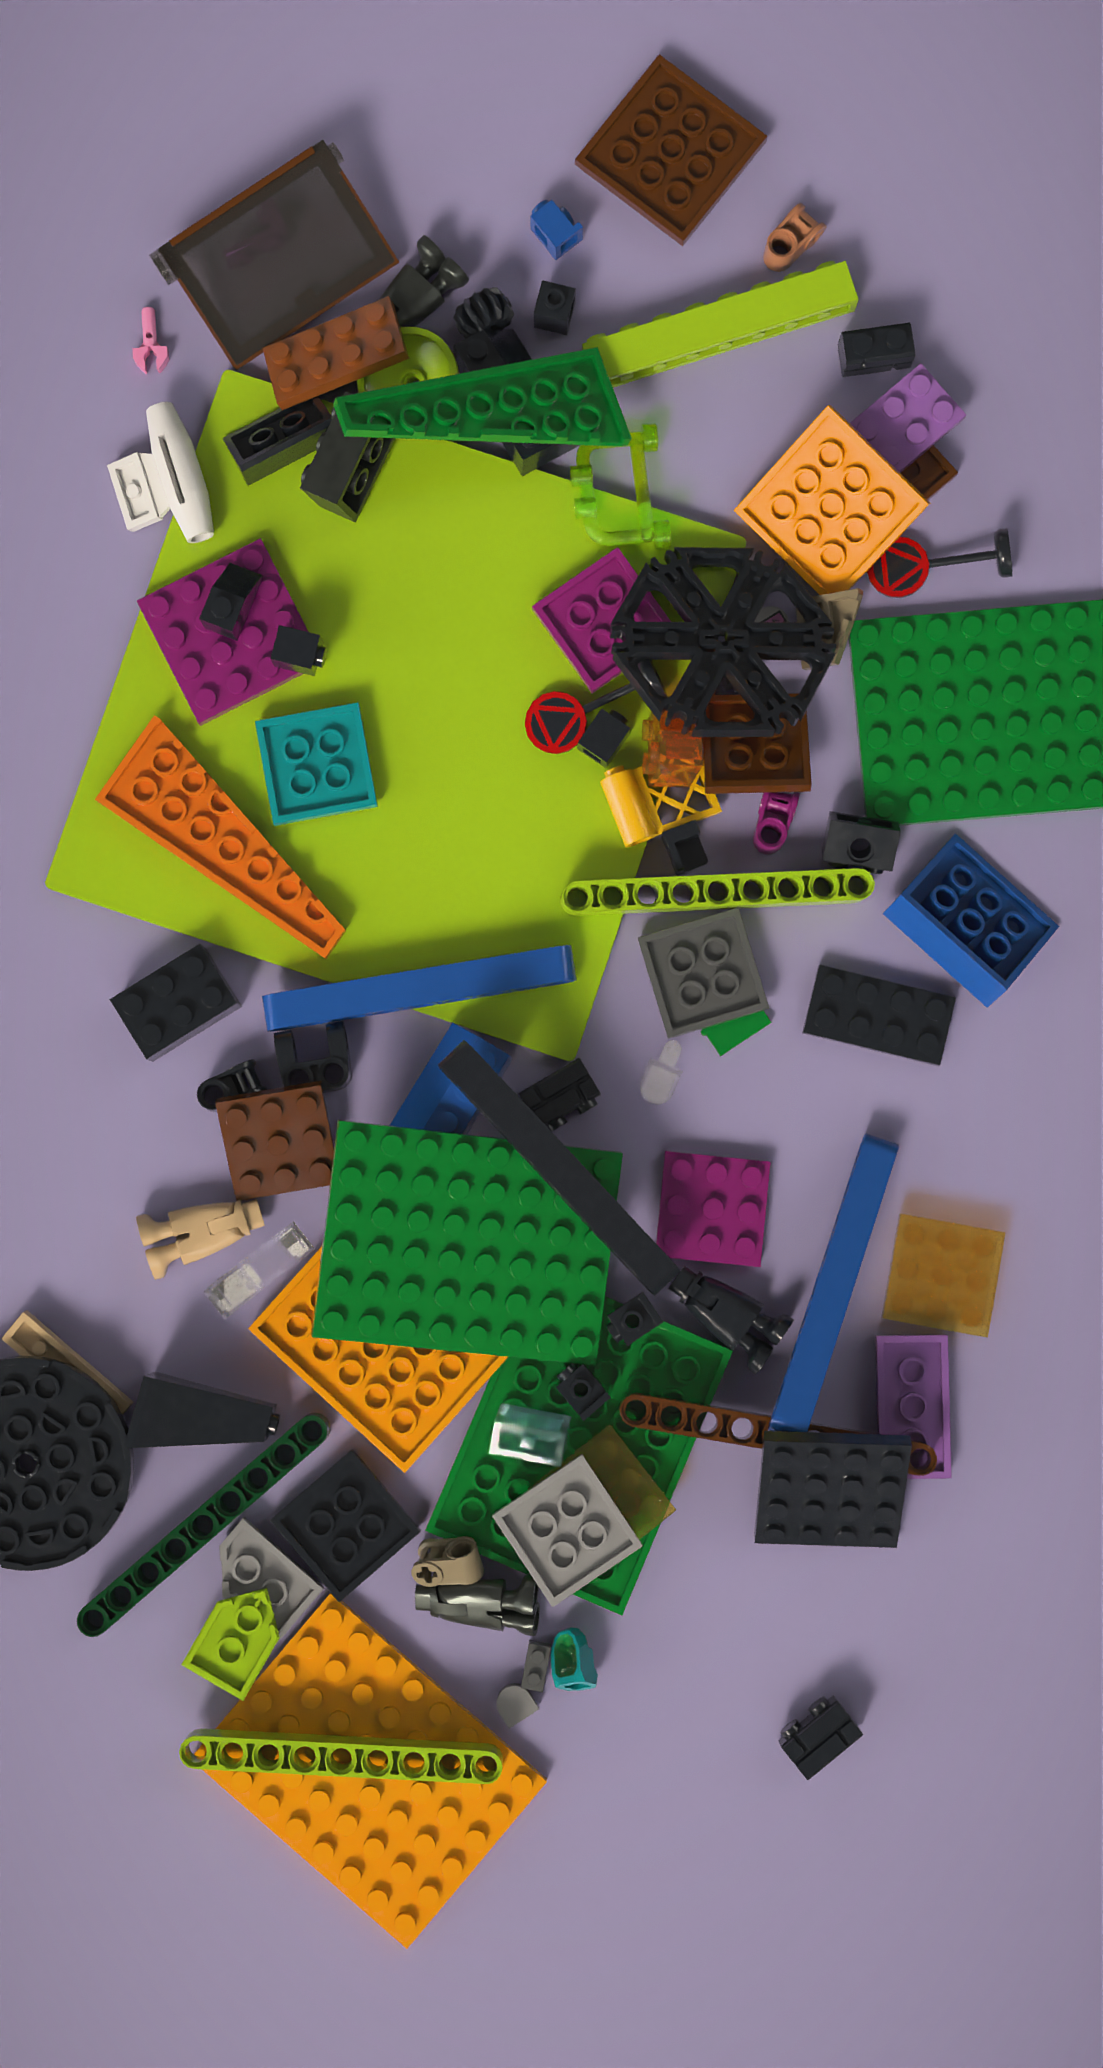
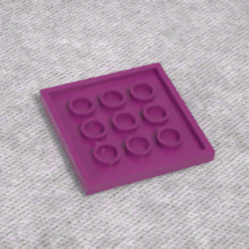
[137,538,325,726]

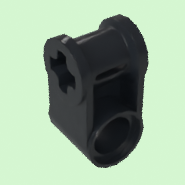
[197,1059,267,1112]

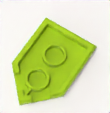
[181,1588,280,1701]

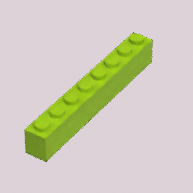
[582,261,859,388]

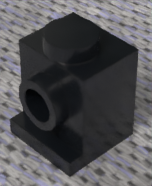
[605,1291,663,1346]
[556,1363,611,1421]

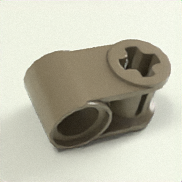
[411,1536,484,1587]

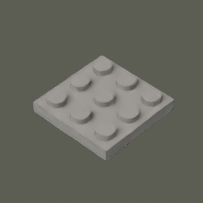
[492,1454,643,1607]

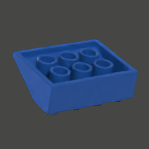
[883,833,1060,1008]

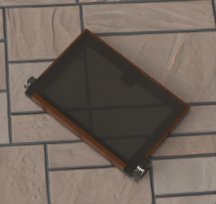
[149,140,399,371]

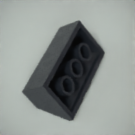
[453,329,580,476]

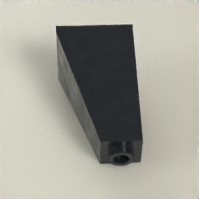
[124,1371,280,1448]

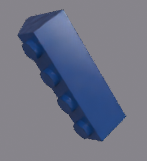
[390,1022,513,1134]

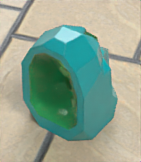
[551,1627,598,1691]

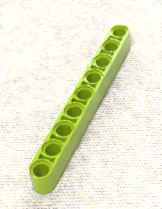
[560,868,875,916]
[179,1728,503,1784]

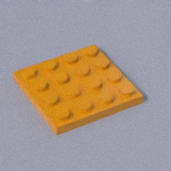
[734,405,931,595]

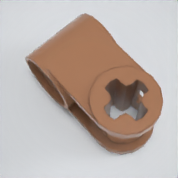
[763,203,827,272]

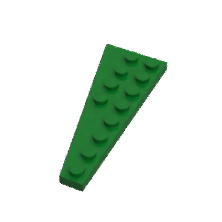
[333,347,632,446]

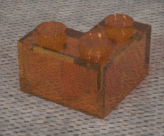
[642,711,703,788]

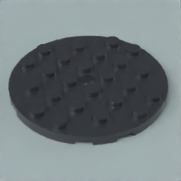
[0,1356,134,1571]

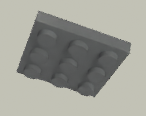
[638,907,769,1039]

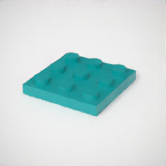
[255,702,378,826]

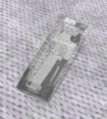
[204,1221,315,1319]

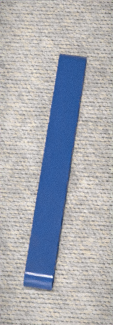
[262,945,577,1032]
[768,1133,899,1432]

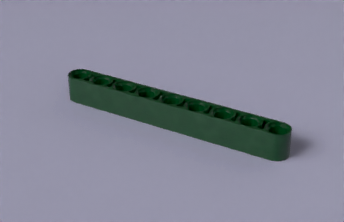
[77,1413,331,1637]

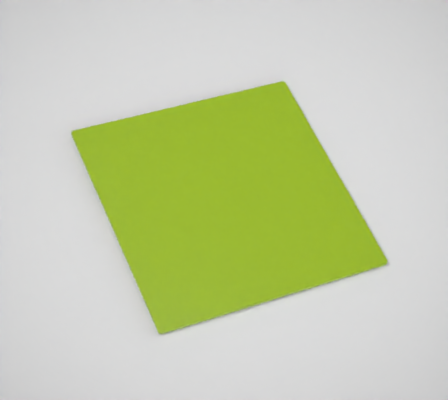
[45,370,746,1062]

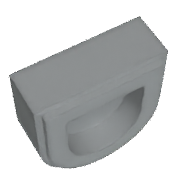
[497,1683,539,1729]

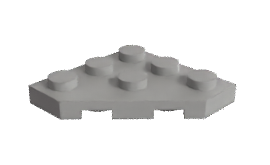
[219,1517,325,1644]

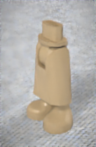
[136,1199,265,1280]

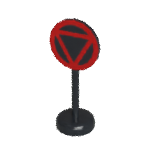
[867,528,1013,598]
[525,660,668,754]

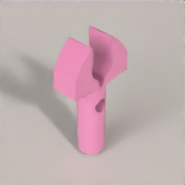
[132,307,169,374]

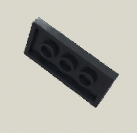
[802,965,956,1066]

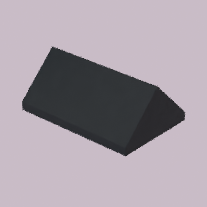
[223,396,332,486]

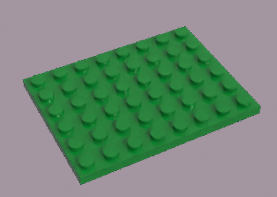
[848,599,1103,826]
[311,1120,623,1365]
[425,1296,733,1616]

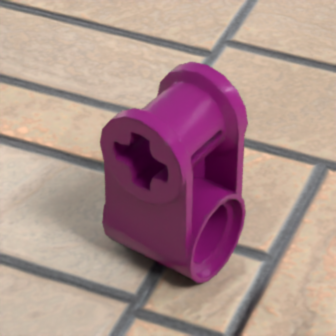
[753,792,800,855]

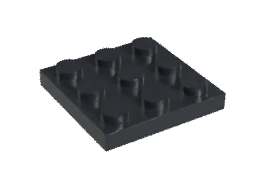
[270,1449,421,1602]

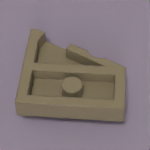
[796,588,863,670]

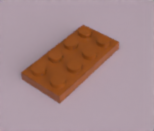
[262,296,409,410]

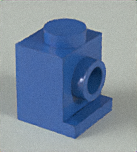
[530,199,583,260]

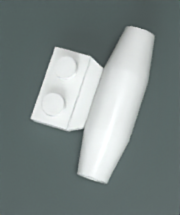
[107,402,214,543]

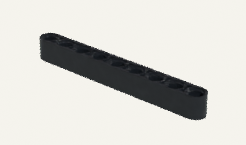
[437,1040,680,1296]

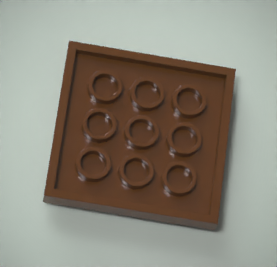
[575,54,768,246]

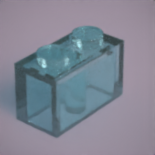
[490,1403,571,1467]

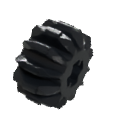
[453,287,514,339]

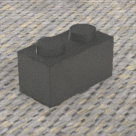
[521,1640,551,1692]

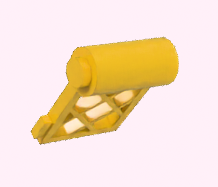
[600,743,722,847]

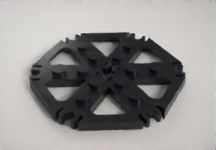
[610,547,836,737]

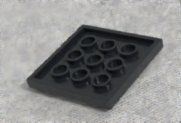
[754,1431,912,1548]

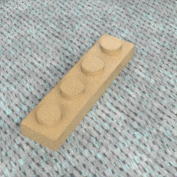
[1,1310,133,1415]

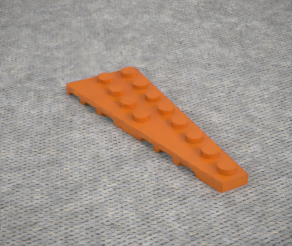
[95,715,346,959]

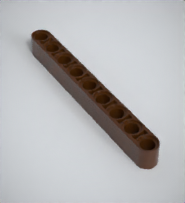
[619,1392,937,1476]

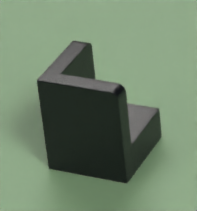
[661,820,708,876]

